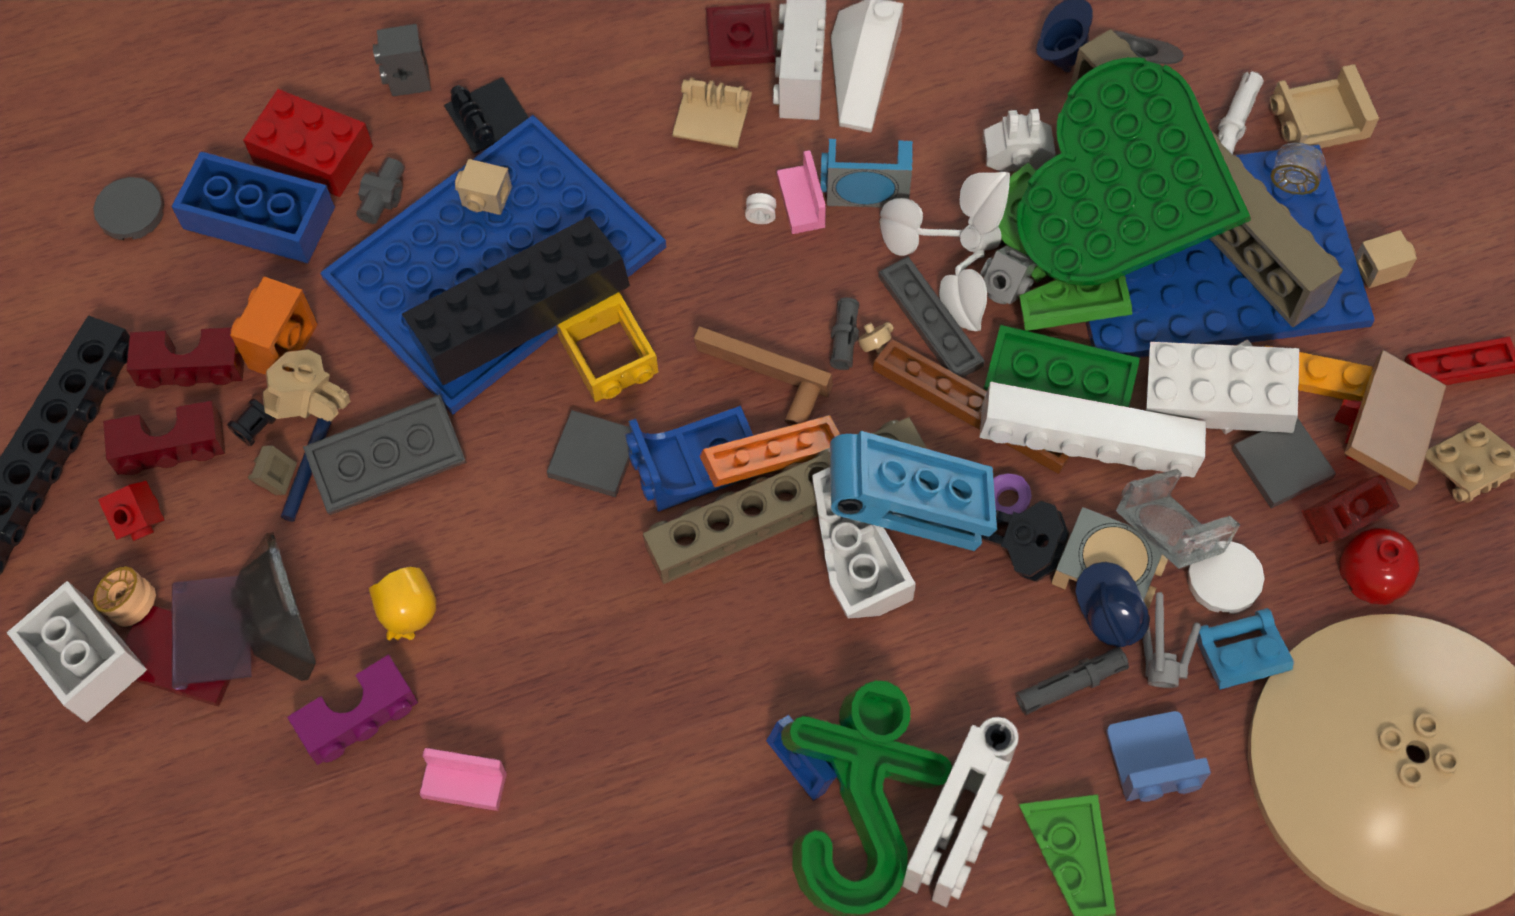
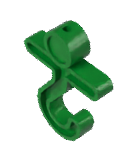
[781,680,953,916]

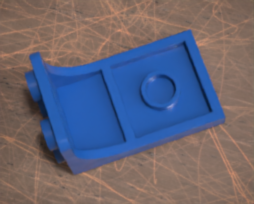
[625,406,759,512]

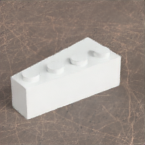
[773,0,826,120]

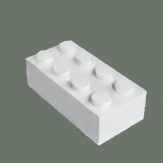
[1146,342,1299,433]

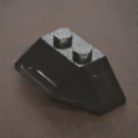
[231,532,316,681]

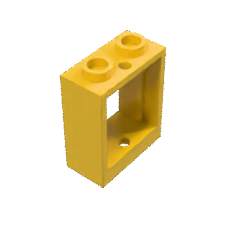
[556,292,659,402]

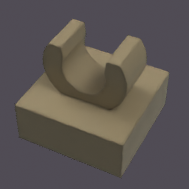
[248,446,297,495]

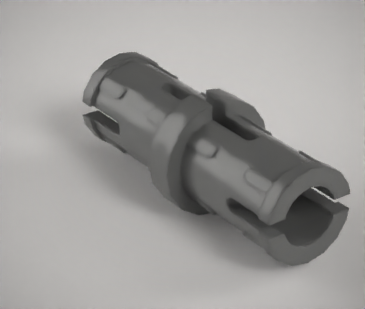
[830,297,860,370]

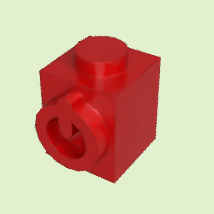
[98,480,165,542]

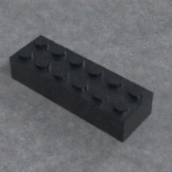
[402,216,630,386]

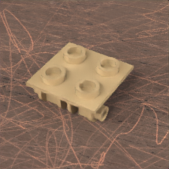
[672,77,752,148]
[1425,423,1515,503]

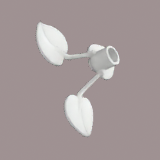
[880,172,1010,331]

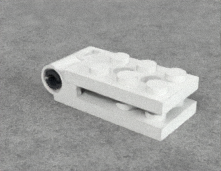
[903,717,1019,907]

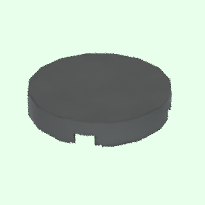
[93,177,164,240]

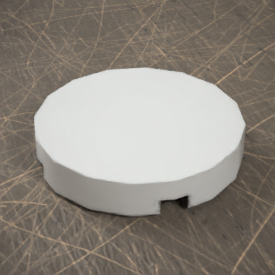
[1188,540,1265,614]

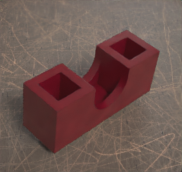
[126,327,244,389]
[103,400,225,475]

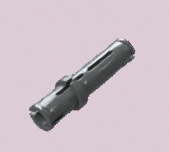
[1015,646,1129,715]

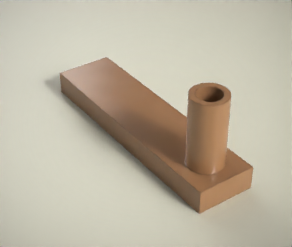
[694,326,833,426]

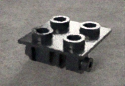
[444,77,529,154]

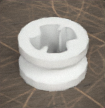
[745,193,776,224]

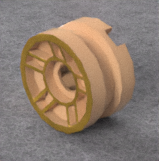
[93,566,156,627]

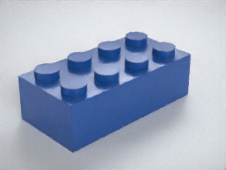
[171,151,335,263]

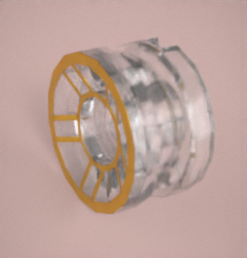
[1270,143,1326,195]

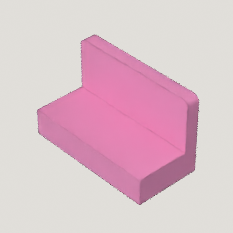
[777,150,826,234]
[420,748,507,811]

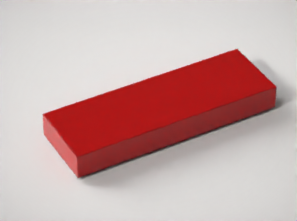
[1404,336,1515,385]

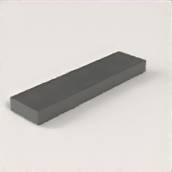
[878,256,985,378]

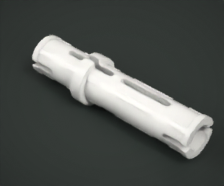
[1218,72,1264,154]

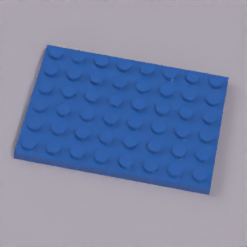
[320,115,666,415]
[1086,145,1375,358]

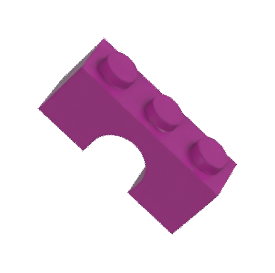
[287,654,418,765]

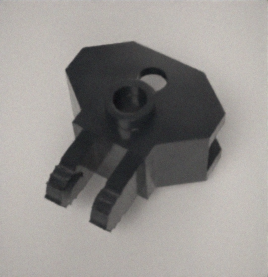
[981,501,1069,582]

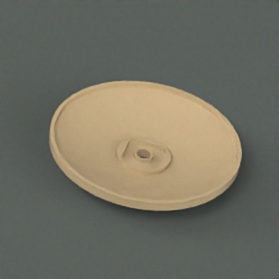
[1248,614,1515,916]

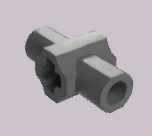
[356,157,405,224]

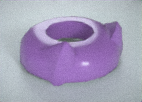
[993,473,1032,515]

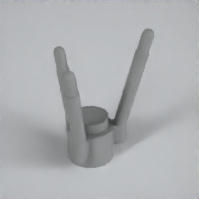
[1142,592,1201,688]

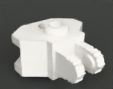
[983,109,1056,172]

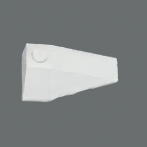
[831,0,903,133]
[812,467,916,619]

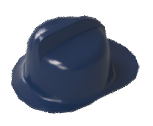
[1036,0,1093,73]
[1075,562,1150,647]

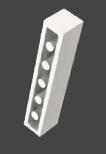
[979,382,1206,477]

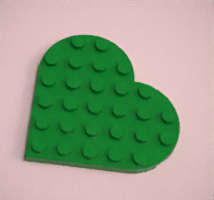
[1017,57,1251,286]

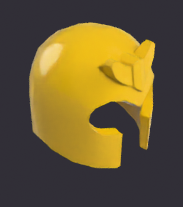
[369,567,436,640]

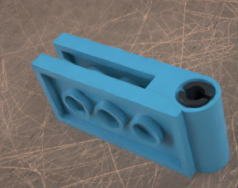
[830,431,997,551]

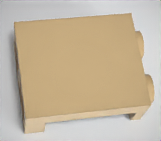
[1270,64,1379,148]

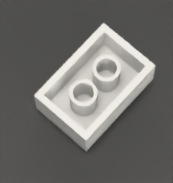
[7,581,147,723]

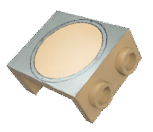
[1052,507,1168,608]

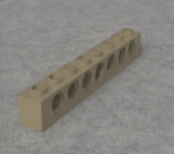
[643,417,927,585]

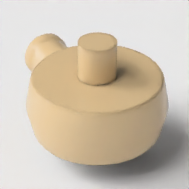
[858,322,893,355]

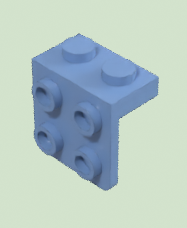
[1106,711,1211,802]

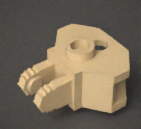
[263,349,351,422]

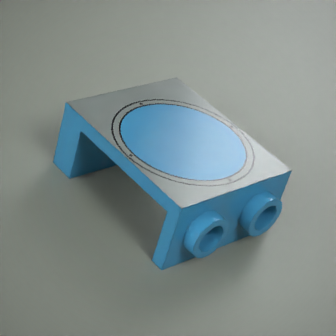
[821,139,912,207]

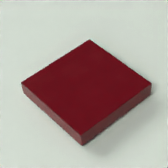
[706,3,776,67]

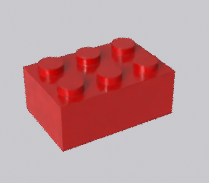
[243,89,373,197]

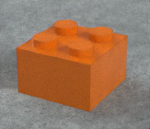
[230,276,318,375]

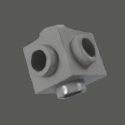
[980,246,1036,304]

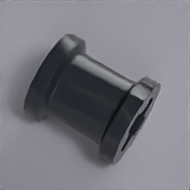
[227,399,276,446]

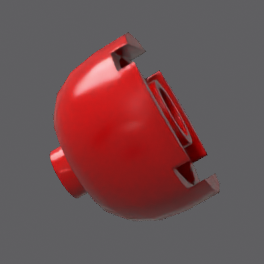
[1340,528,1420,605]

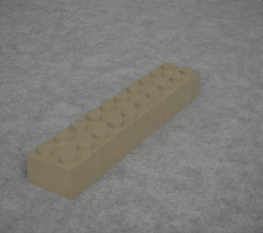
[1070,29,1343,327]

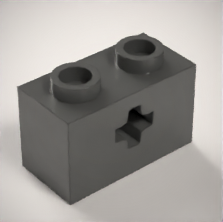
[373,24,431,97]

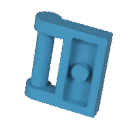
[1196,608,1294,690]

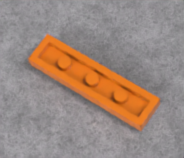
[700,415,840,487]

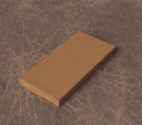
[1344,350,1446,491]

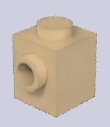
[455,159,512,215]
[1355,230,1417,288]

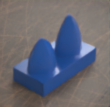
[766,715,837,801]

